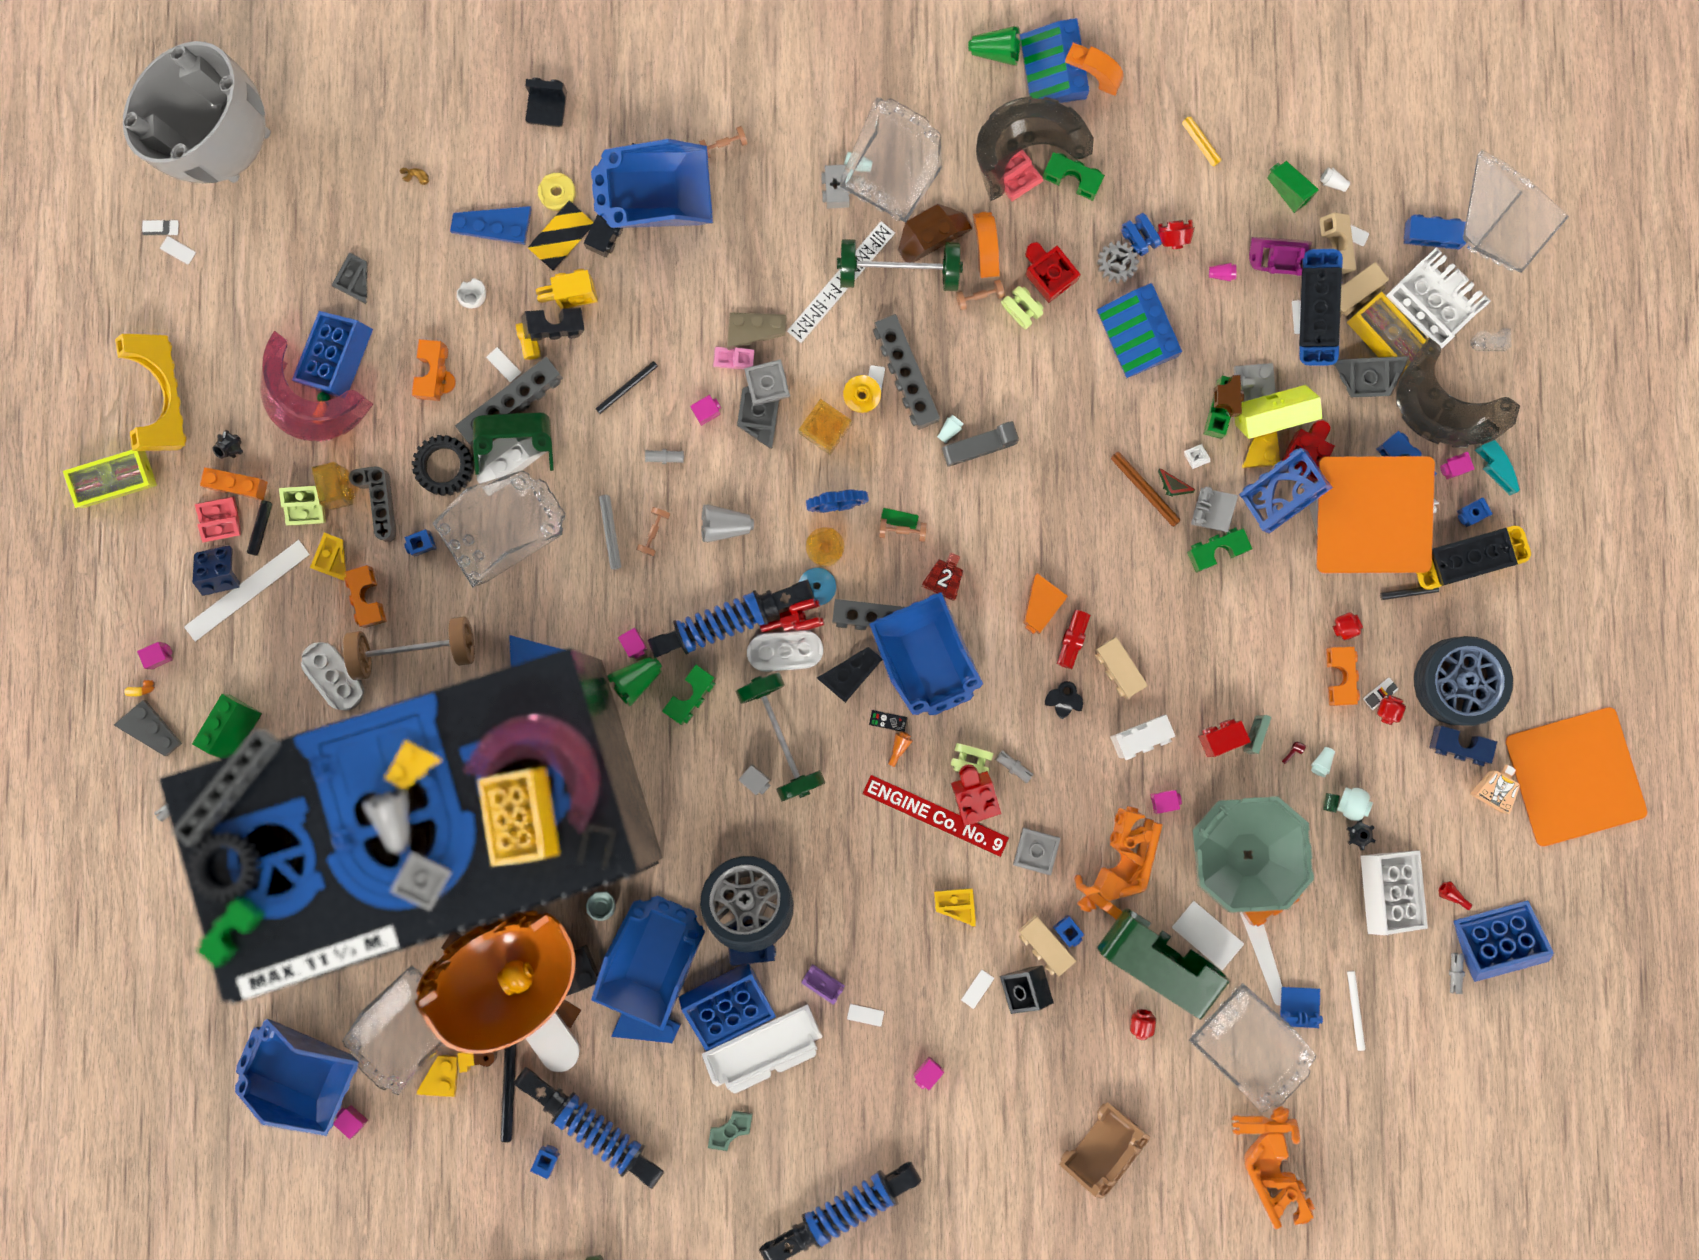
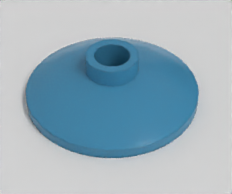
[799,568,836,605]

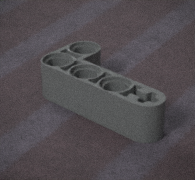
[941,421,1019,467]
[349,466,396,542]

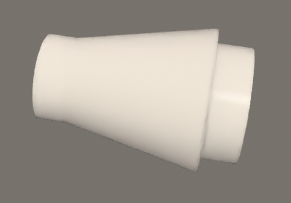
[1320,167,1350,192]

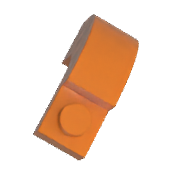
[1065,43,1124,96]
[973,212,999,278]

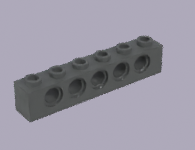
[873,314,940,430]
[455,357,563,447]
[832,599,906,630]
[172,729,282,846]

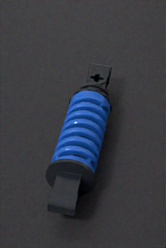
[648,579,814,658]
[513,1067,665,1189]
[759,1162,922,1260]

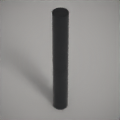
[1380,587,1439,600]

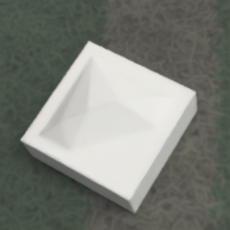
[1184,444,1210,469]

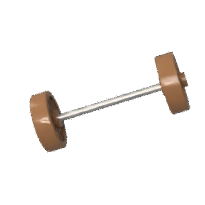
[343,616,475,680]

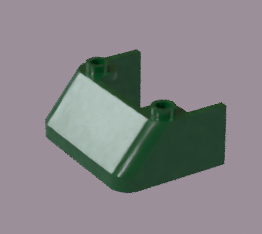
[473,412,554,475]

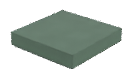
[1243,715,1272,754]

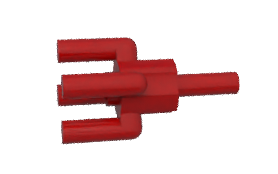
[760,598,825,632]

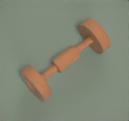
[699,126,748,158]
[956,279,1005,310]
[636,507,670,557]
[879,519,927,542]

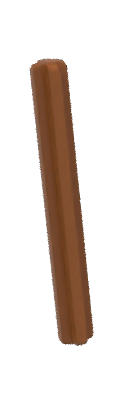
[1111,451,1181,527]

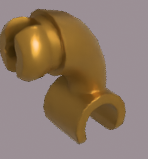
[400,168,429,185]

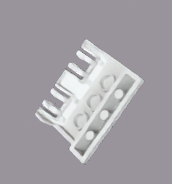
[1386,247,1491,350]

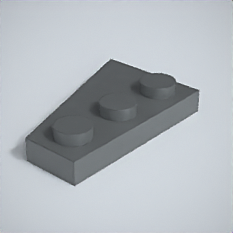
[114,700,182,756]

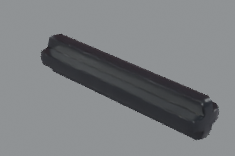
[247,500,272,556]

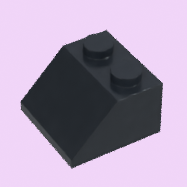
[566,944,599,996]
[1000,965,1054,1014]

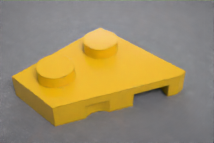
[1242,431,1280,468]
[310,532,346,581]
[385,740,442,789]
[416,1055,458,1097]

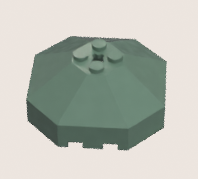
[1193,796,1314,913]

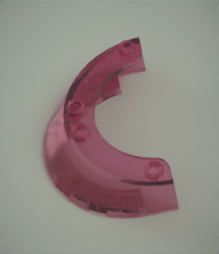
[260,331,373,442]
[463,716,600,832]

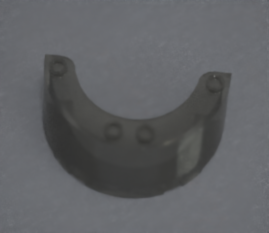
[976,96,1094,201]
[1396,337,1520,448]

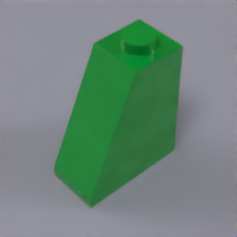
[1267,161,1319,213]

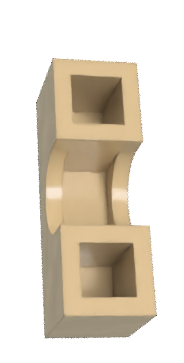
[1319,213,1356,275]

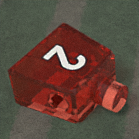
[921,553,963,601]

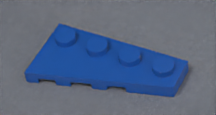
[450,206,532,245]

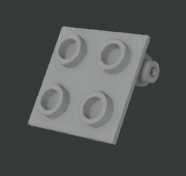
[1191,487,1238,532]

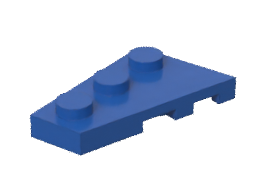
[509,635,564,666]

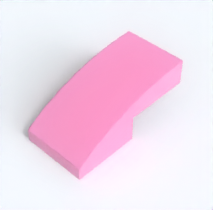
[713,347,754,369]

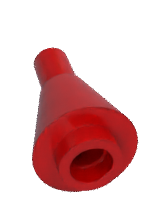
[1439,881,1473,910]

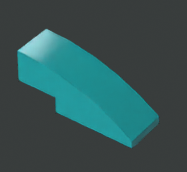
[1475,436,1520,496]

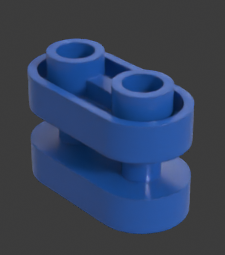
[1121,213,1162,257]

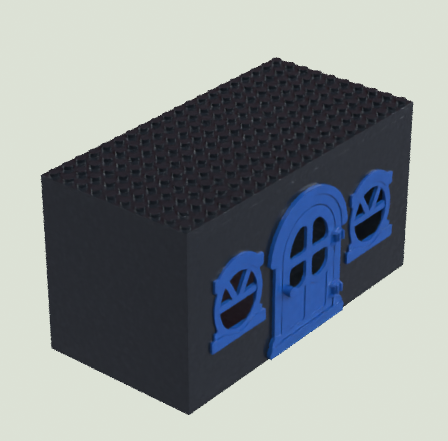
[158,648,663,1005]

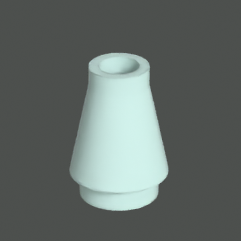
[937,415,964,443]
[1311,747,1335,777]

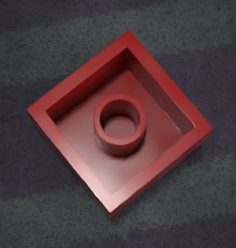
[1198,719,1251,757]

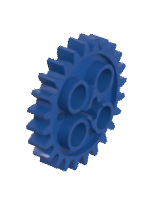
[806,489,869,513]

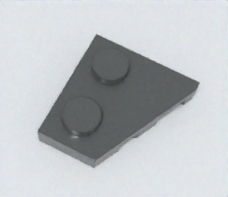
[332,252,367,304]

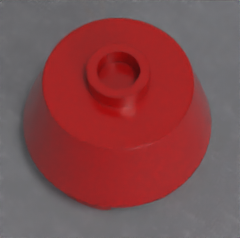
[1157,219,1195,250]

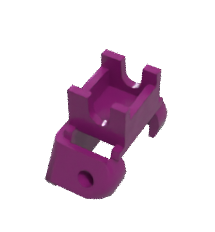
[1249,237,1312,276]

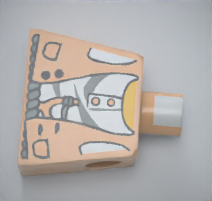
[1470,765,1520,814]

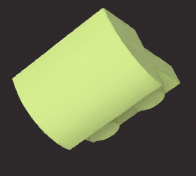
[279,485,326,525]

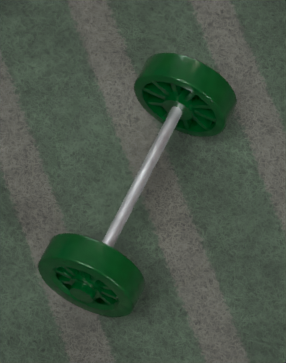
[837,239,963,291]
[736,673,826,802]

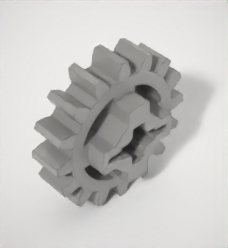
[1097,241,1139,283]

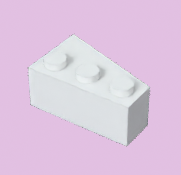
[1110,715,1175,760]

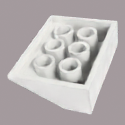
[1360,850,1428,935]

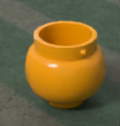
[497,960,534,995]

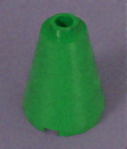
[968,26,1020,66]
[607,657,662,707]

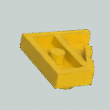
[934,888,976,927]

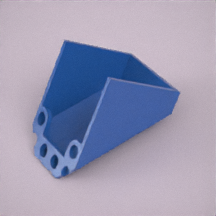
[591,139,713,228]
[870,592,983,715]
[591,896,705,1031]
[235,1019,359,1136]

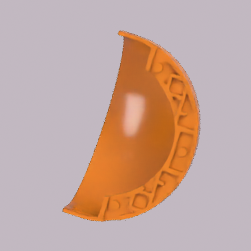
[415,911,575,1053]

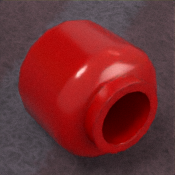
[1332,612,1363,640]
[1377,695,1406,725]
[1130,1009,1157,1040]

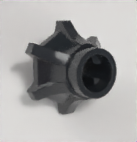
[212,430,243,459]
[1346,819,1376,850]

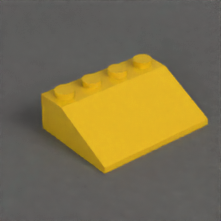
[478,768,560,866]

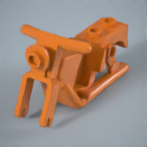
[1074,806,1163,920]
[1231,1106,1315,1229]

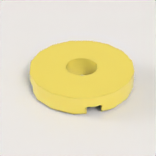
[538,173,576,211]

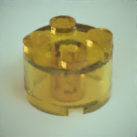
[806,527,844,567]

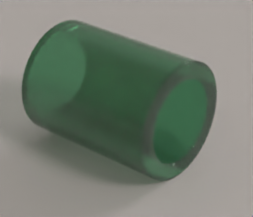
[1323,793,1340,813]

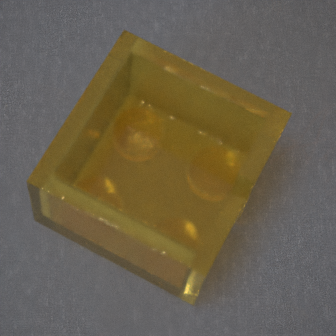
[798,398,852,455]
[311,462,355,510]

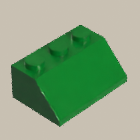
[192,694,263,758]

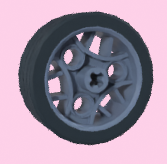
[1414,636,1513,726]

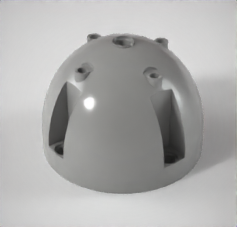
[123,41,271,184]

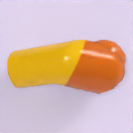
[125,680,155,697]

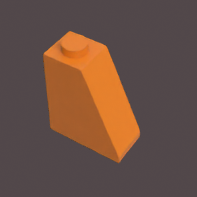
[1023,573,1068,634]

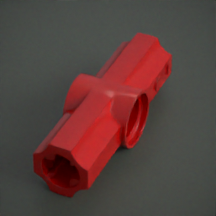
[1056,610,1091,670]

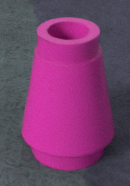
[1209,263,1237,282]

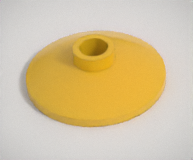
[843,375,881,413]

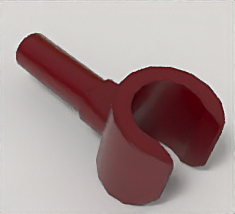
[1282,742,1306,764]

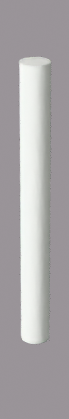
[1347,971,1365,1051]

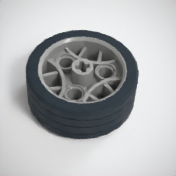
[700,856,794,952]

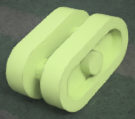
[1001,286,1044,329]
[951,743,994,773]

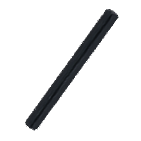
[500,1044,516,1143]

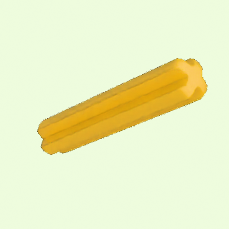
[1182,117,1221,166]

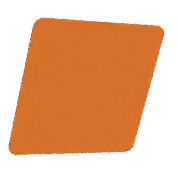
[1316,456,1435,573]
[1506,707,1648,847]

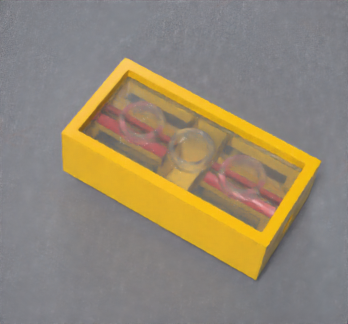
[1346,291,1433,375]

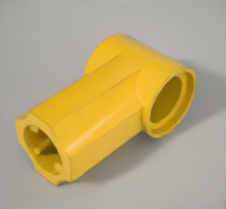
[516,323,541,360]

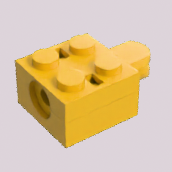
[536,269,598,310]

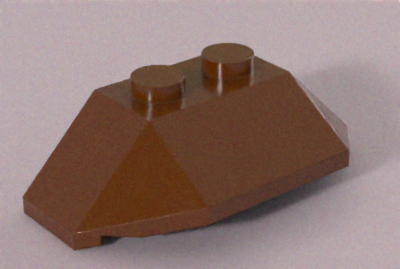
[898,204,973,263]

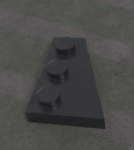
[817,647,883,703]

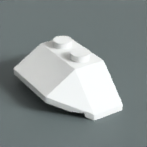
[477,437,546,495]

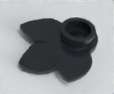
[1045,681,1083,719]

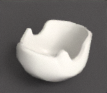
[457,278,486,309]

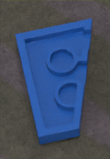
[611,1014,681,1043]

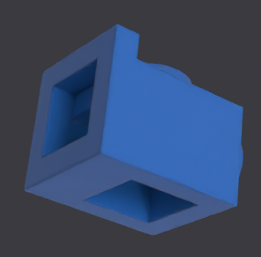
[1457,498,1493,527]
[404,529,437,557]
[1053,915,1084,947]
[530,1145,560,1179]

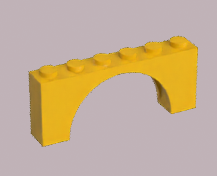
[115,333,186,451]

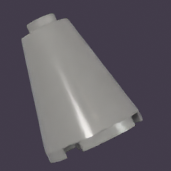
[701,504,754,543]
[363,790,410,853]

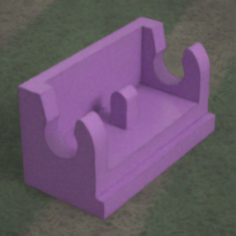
[801,964,845,1005]

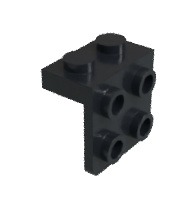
[525,77,567,127]

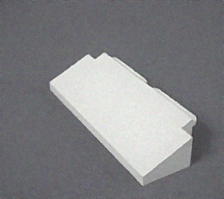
[702,1004,823,1093]

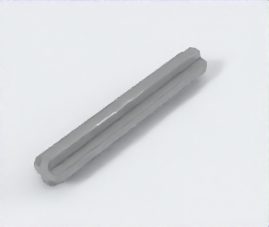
[599,495,621,570]

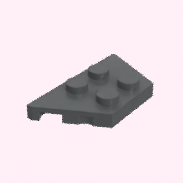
[1333,356,1409,397]
[737,386,780,449]

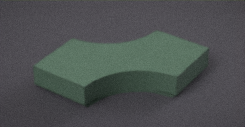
[708,1110,753,1151]

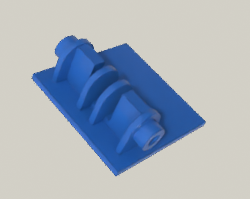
[1280,987,1323,1028]

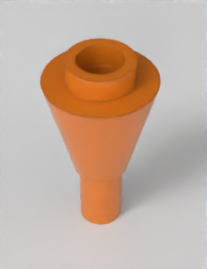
[888,731,913,767]

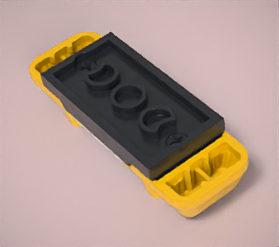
[1416,526,1531,590]

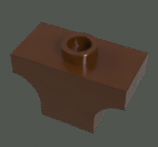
[1214,375,1244,417]

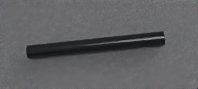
[595,361,658,414]

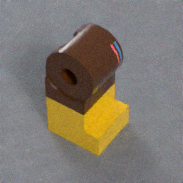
[458,1051,497,1073]

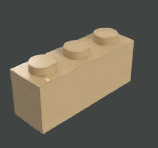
[1341,262,1389,316]
[1095,637,1148,699]
[1018,915,1076,977]

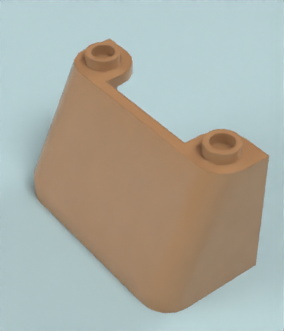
[1059,1102,1150,1199]

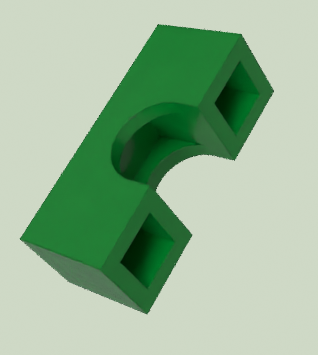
[1043,152,1105,201]
[1203,375,1231,439]
[1187,527,1252,573]
[662,665,716,725]
[196,897,265,968]

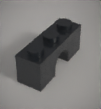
[521,308,585,341]

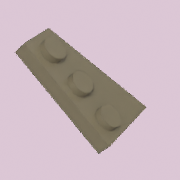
[727,312,787,350]

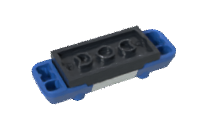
[1299,249,1343,366]

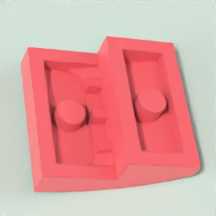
[990,148,1043,201]
[195,496,241,543]

